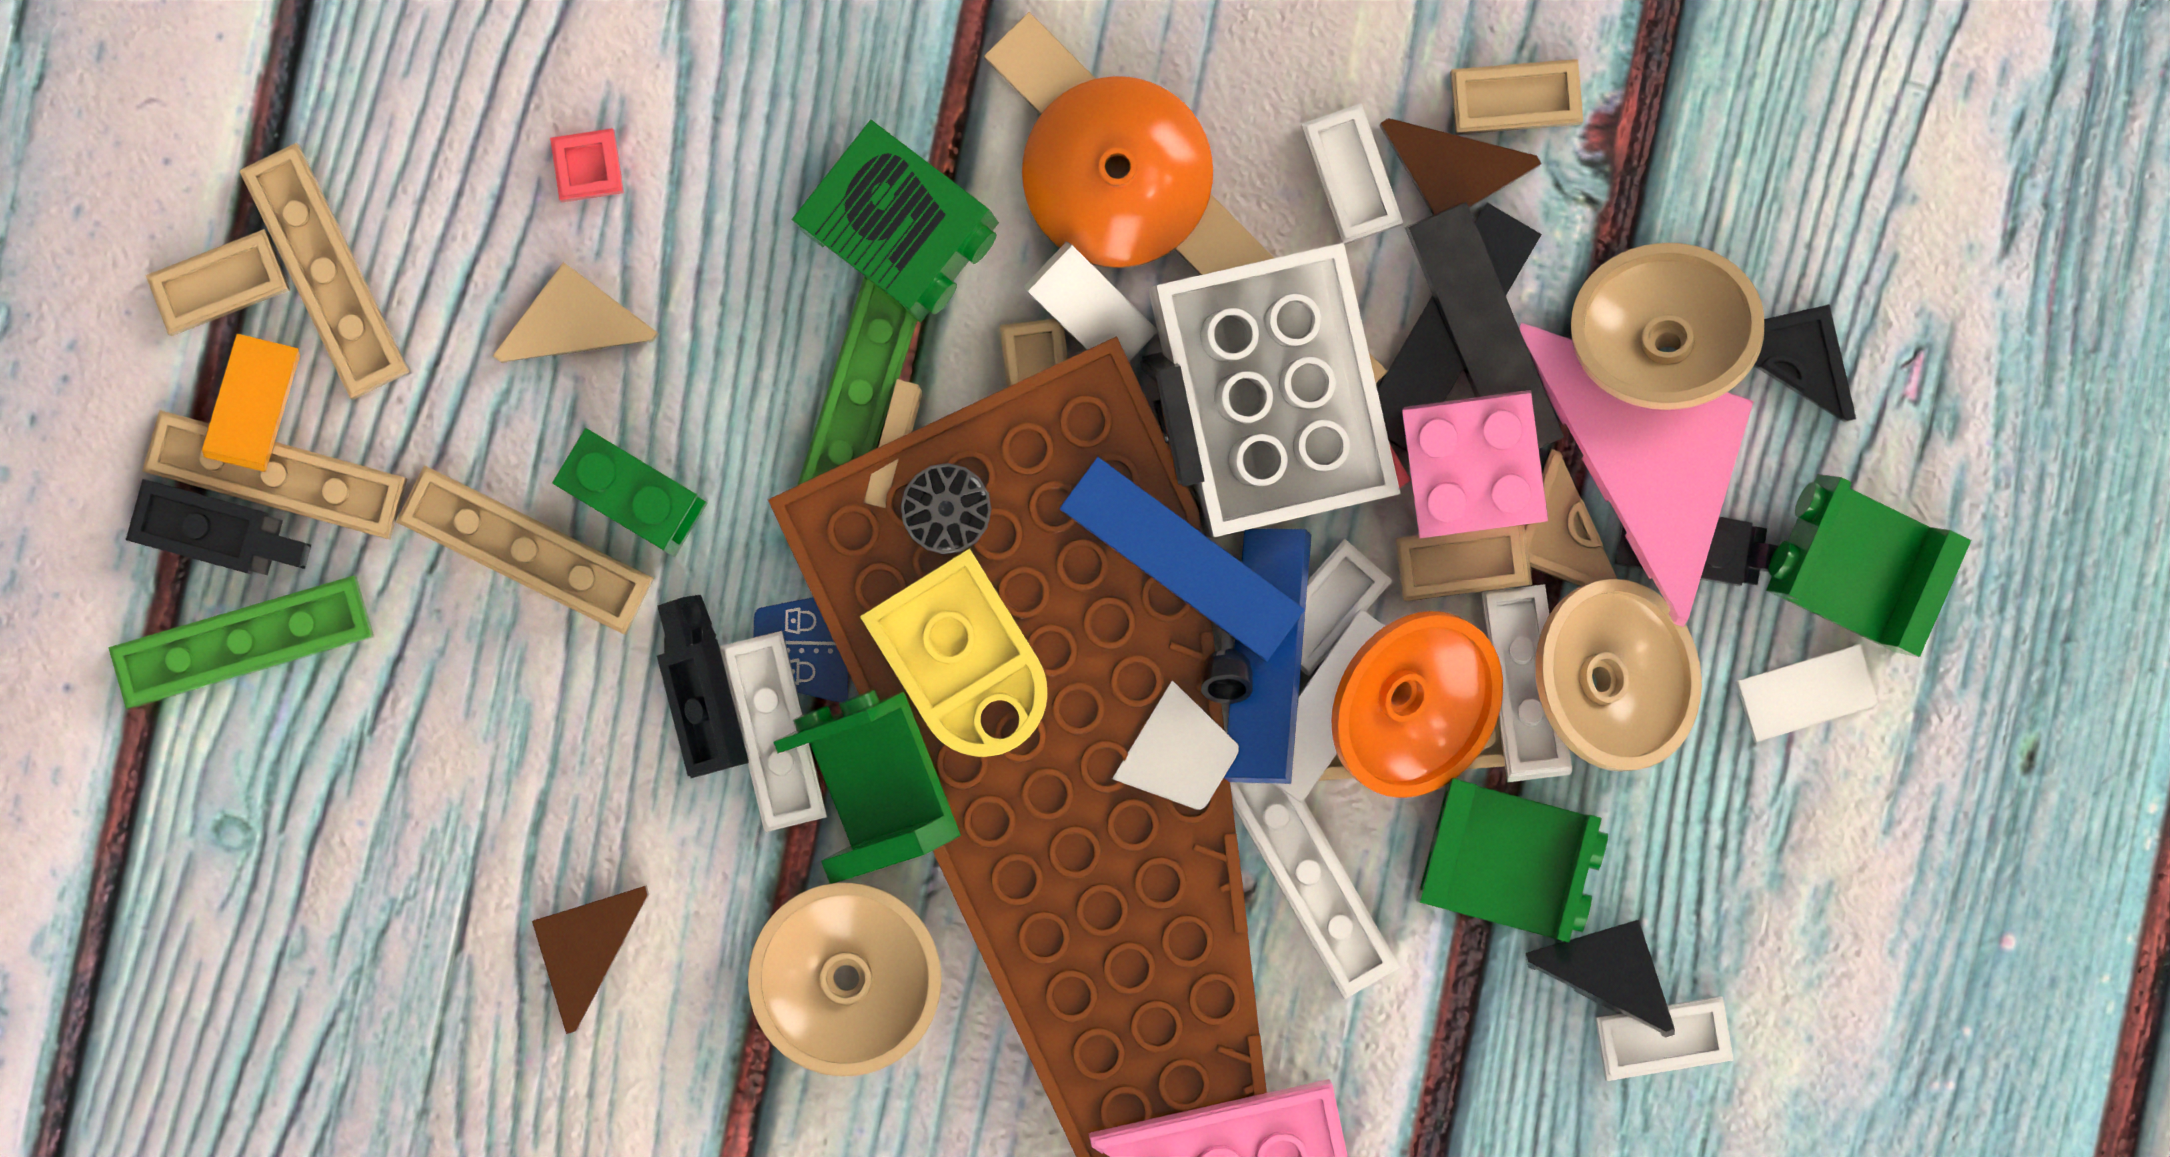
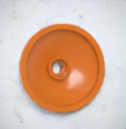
[1022,76,1213,268]
[1331,611,1503,798]

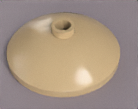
[1571,243,1765,410]
[1535,579,1702,772]
[748,883,942,1076]

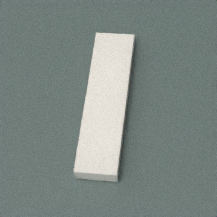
[1230,782,1400,999]

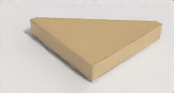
[493,262,659,363]
[1525,449,1617,587]

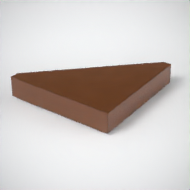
[1379,118,1542,215]
[532,885,649,1034]

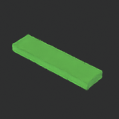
[797,276,918,486]
[108,575,374,709]

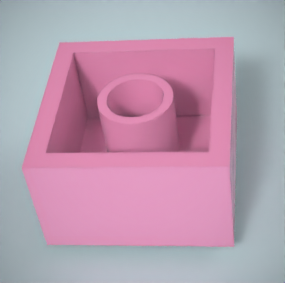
[1402,390,1548,538]

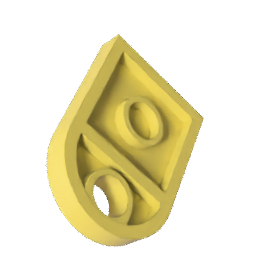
[860,548,1047,757]

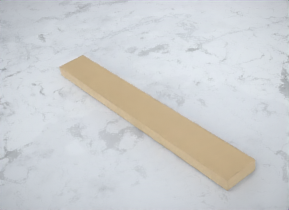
[984,12,1388,383]

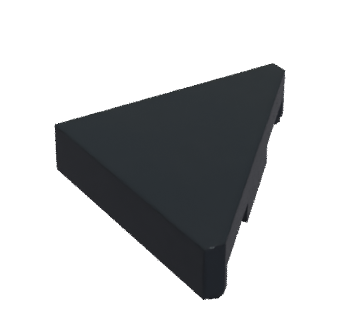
[1754,304,1856,422]
[1140,352,1205,487]
[1525,920,1675,1038]

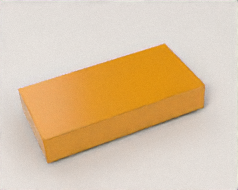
[202,334,300,472]

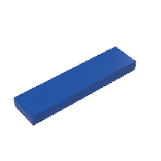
[1059,457,1305,662]
[1224,529,1312,784]

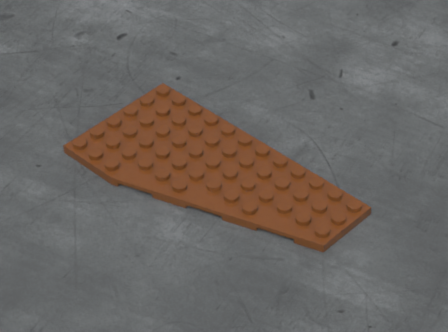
[768,336,1267,1157]

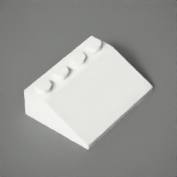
[1148,243,1401,537]

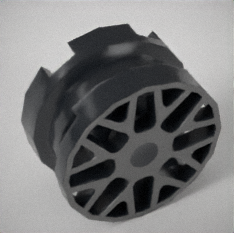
[901,463,991,554]

